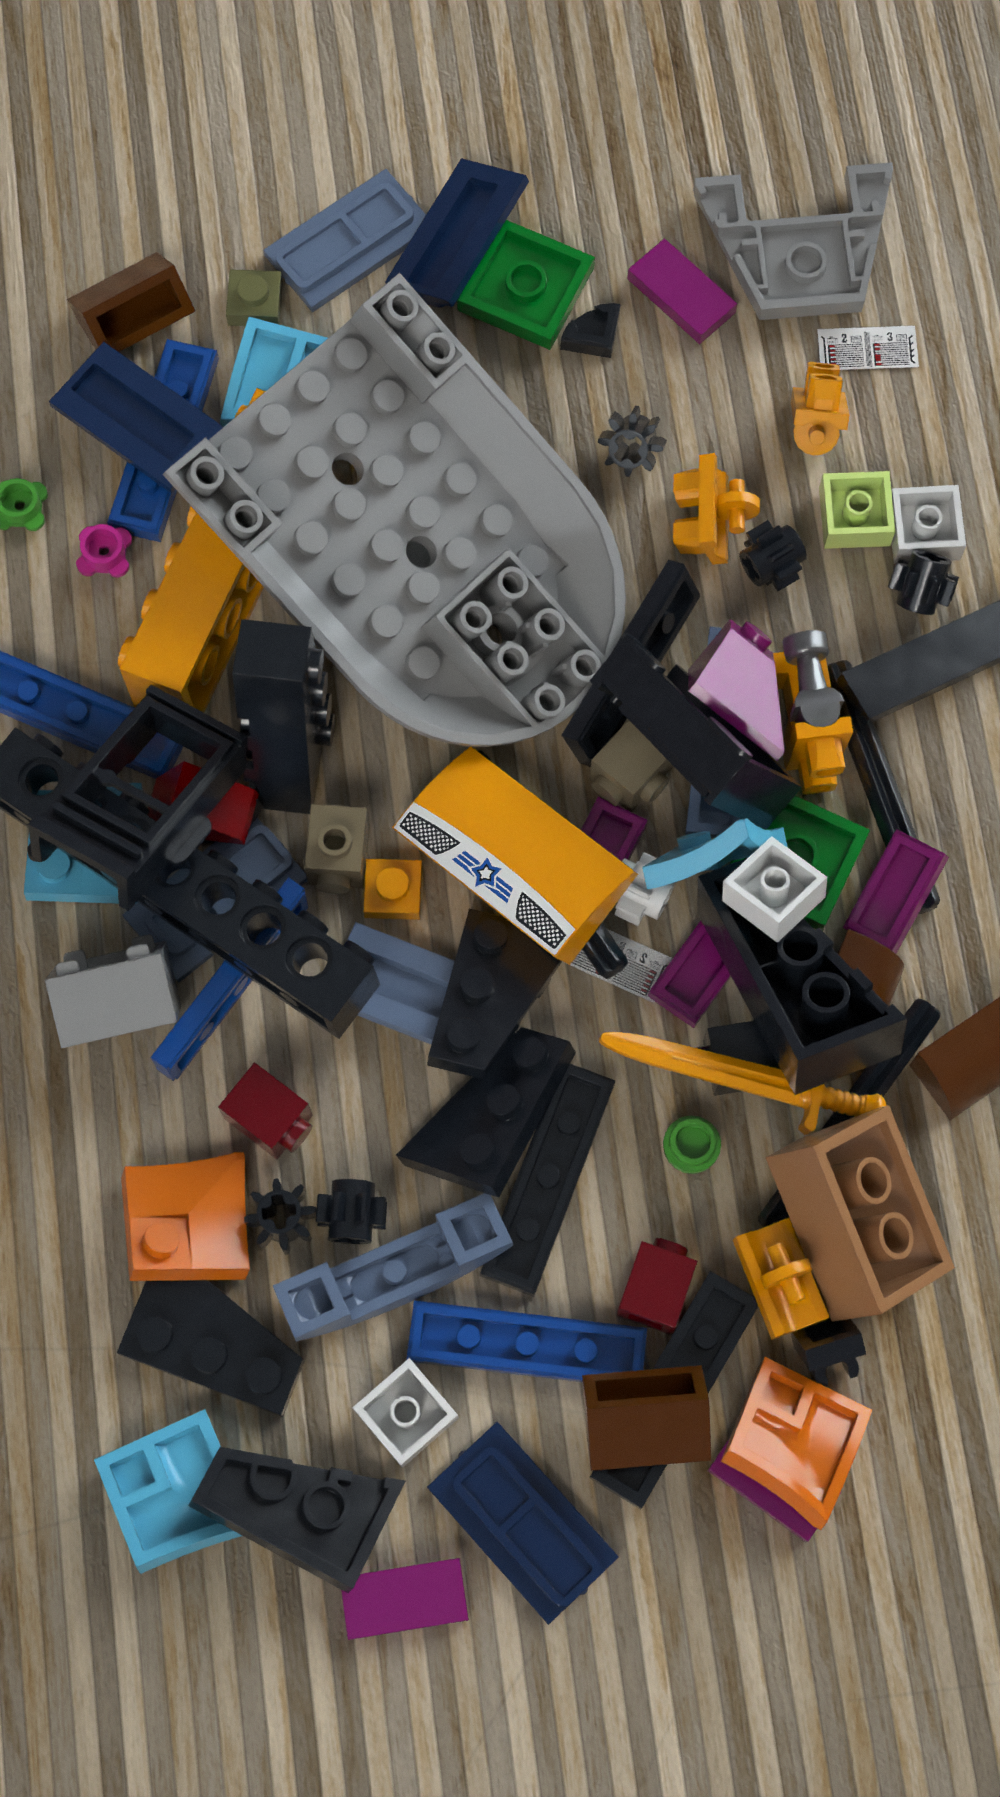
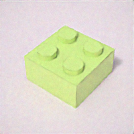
[819,471,895,549]

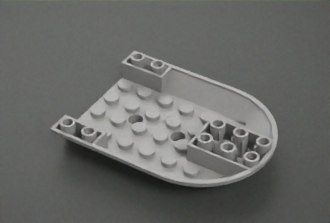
[163,273,626,747]

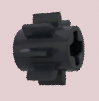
[598,405,667,477]
[739,520,807,591]
[888,549,959,615]
[244,1178,317,1255]
[316,1179,387,1245]

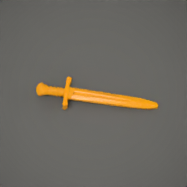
[599,1032,886,1135]

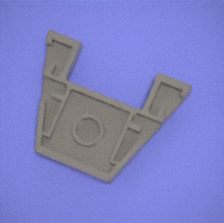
[693,162,893,320]

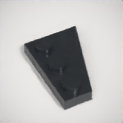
[427,908,562,1079]
[396,1027,576,1198]
[117,1280,305,1417]
[188,1447,406,1593]

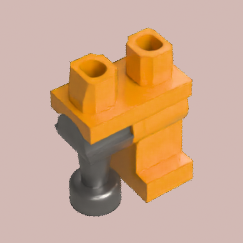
[773,630,853,795]

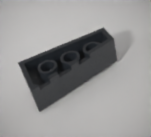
[232,619,335,814]
[697,858,907,1095]

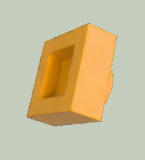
[363,859,422,920]

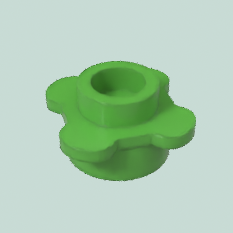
[0,478,48,531]

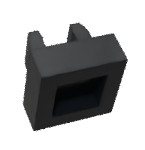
[790,1316,866,1387]

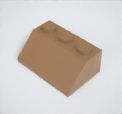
[765,1105,955,1322]

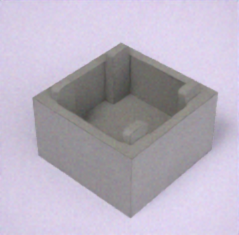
[45,934,182,1048]

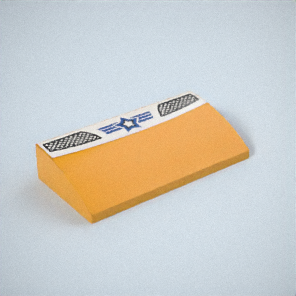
[392,747,638,965]

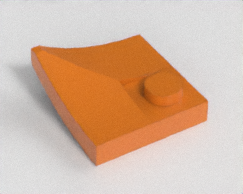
[121,1152,250,1281]
[721,1357,872,1530]

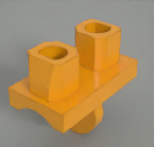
[791,362,850,456]
[673,453,760,565]
[732,1218,829,1340]

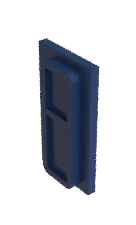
[385,158,529,308]
[49,341,223,494]
[427,1422,619,1625]

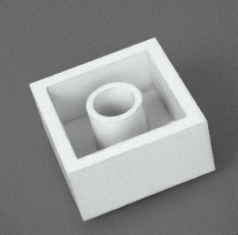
[891,485,966,564]
[722,836,828,943]
[352,1358,459,1468]

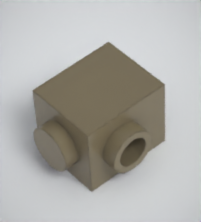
[590,720,674,812]
[304,804,370,894]

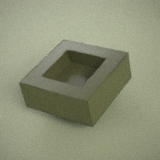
[226,269,283,326]

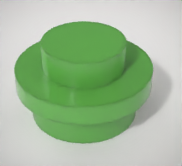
[663,1116,721,1174]

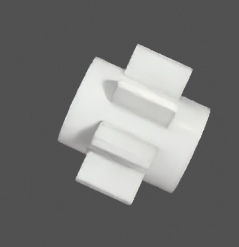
[614,852,676,926]

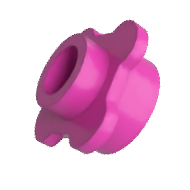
[76,524,132,578]

